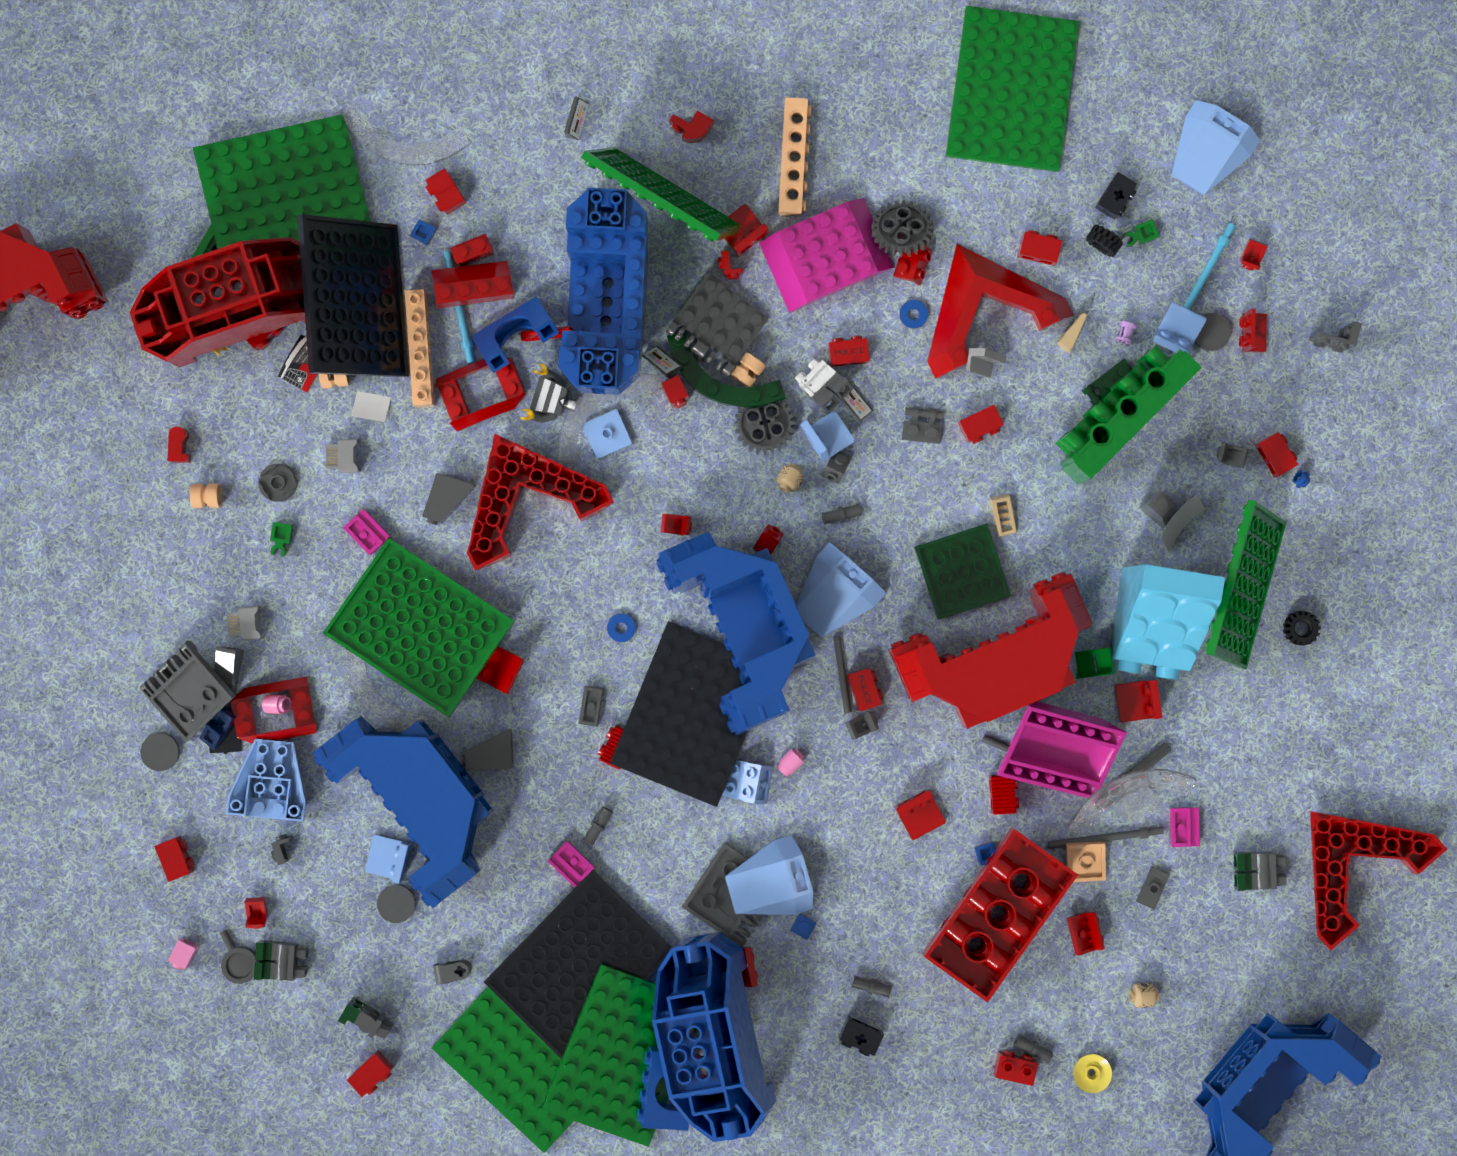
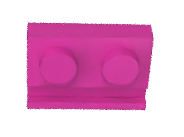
[343,509,391,556]
[1169,807,1200,847]
[548,840,595,887]

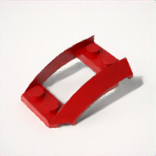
[435,358,526,432]
[230,676,317,744]

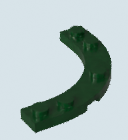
[667,331,786,408]

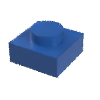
[410,219,437,246]
[974,841,996,866]
[790,914,817,940]

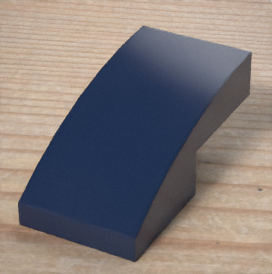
[200,707,237,750]

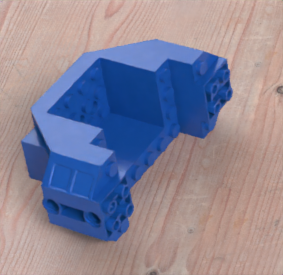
[558,188,648,395]
[656,531,815,736]
[312,716,494,908]
[652,931,776,1142]
[1193,1013,1382,1156]

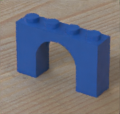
[471,296,559,374]
[637,1046,689,1131]

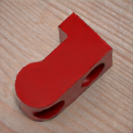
[167,426,191,463]

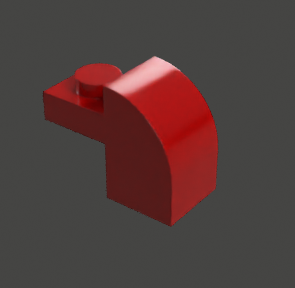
[669,110,714,143]

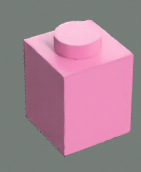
[168,937,200,970]

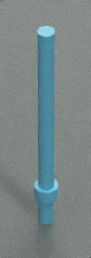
[1184,223,1236,310]
[444,251,475,364]

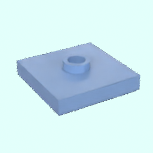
[582,409,632,459]

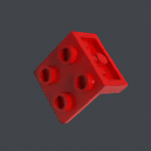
[724,204,769,257]
[1239,309,1267,352]
[476,646,524,694]
[1115,679,1163,723]
[894,789,946,840]

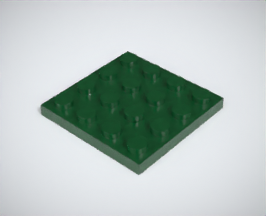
[914,523,1011,620]

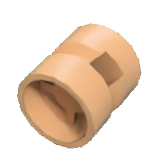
[730,352,766,387]
[319,374,350,389]
[190,483,222,508]

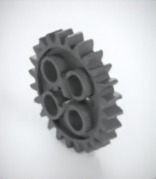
[871,200,934,257]
[734,401,796,455]

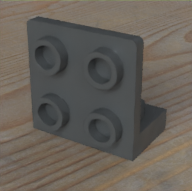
[1308,321,1362,353]

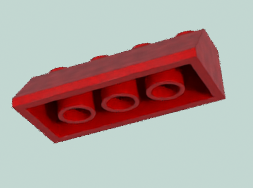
[431,261,513,309]

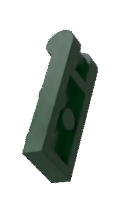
[1082,359,1132,405]

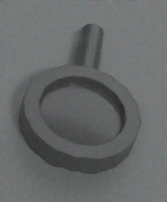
[220,929,258,984]

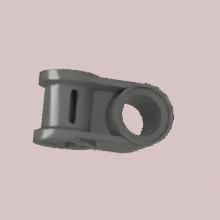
[433,960,472,985]

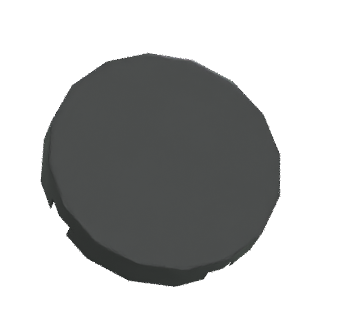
[1195,313,1231,351]
[258,464,297,502]
[140,733,180,771]
[377,884,416,923]

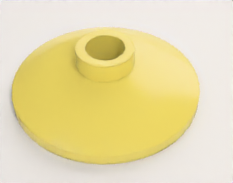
[1073,1054,1112,1093]

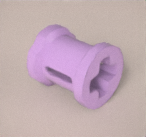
[1115,321,1137,345]

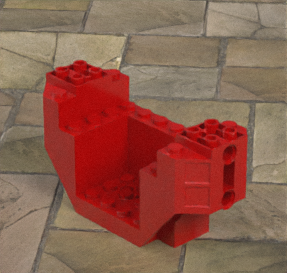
[0,223,109,319]
[129,237,305,368]
[888,572,1093,729]

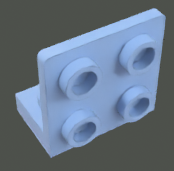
[1153,302,1207,354]
[800,411,855,461]
[722,759,773,804]
[365,835,412,883]

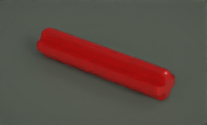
[521,326,573,342]

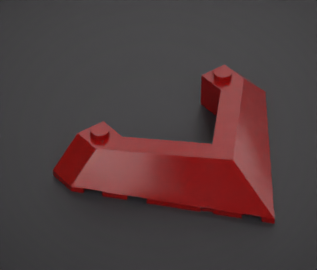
[927,244,1074,379]
[467,434,614,571]
[1310,811,1447,951]

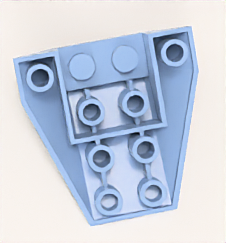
[1171,100,1261,195]
[796,542,886,638]
[226,739,306,822]
[725,835,813,915]

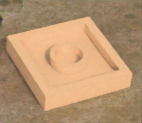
[1065,841,1106,882]

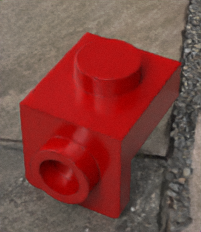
[1240,238,1268,271]
[718,251,743,280]
[660,514,692,535]
[753,524,784,555]
[244,897,268,929]

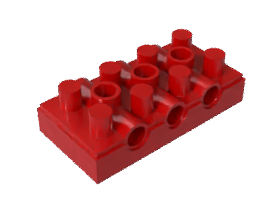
[922,827,1078,1003]

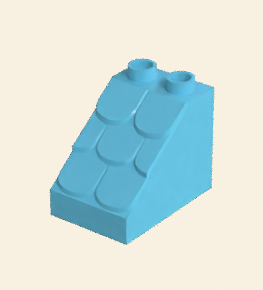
[1110,564,1225,680]

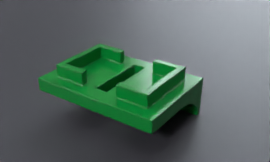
[1075,647,1115,679]

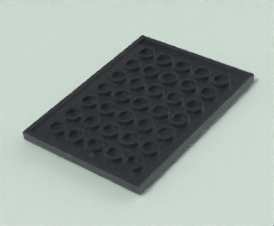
[298,214,409,377]
[610,621,748,807]
[484,870,672,1059]

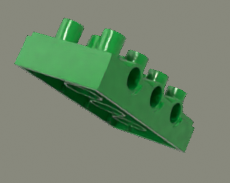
[1055,344,1202,485]

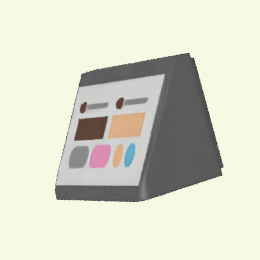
[564,96,589,140]
[642,346,683,380]
[839,381,874,422]

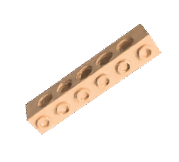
[778,97,811,216]
[405,289,435,408]

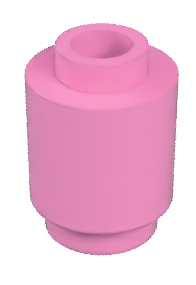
[262,694,292,714]
[777,748,805,777]

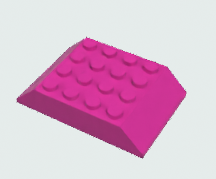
[759,198,894,313]
[997,701,1127,800]

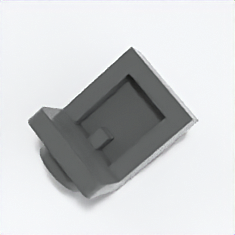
[1216,442,1249,468]
[822,452,851,484]
[845,711,879,740]
[271,834,294,865]

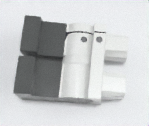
[795,359,854,415]

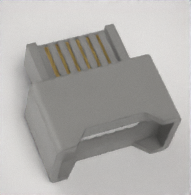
[325,439,360,473]
[226,606,264,640]

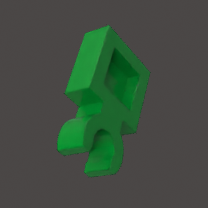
[1122,219,1160,247]
[270,522,294,557]

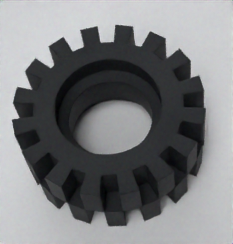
[1085,224,1123,257]
[1283,611,1321,646]

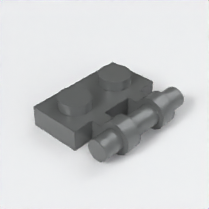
[902,406,944,444]

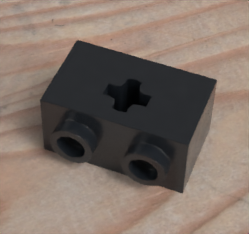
[1095,172,1137,219]
[838,1016,884,1056]

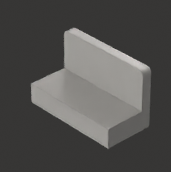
[967,348,1007,378]

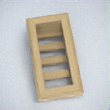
[1057,313,1087,353]
[989,494,1017,537]

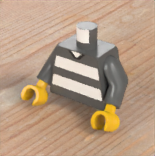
[520,363,577,423]

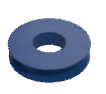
[899,300,928,328]
[607,614,636,642]

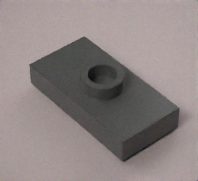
[579,686,604,727]
[1136,866,1170,910]

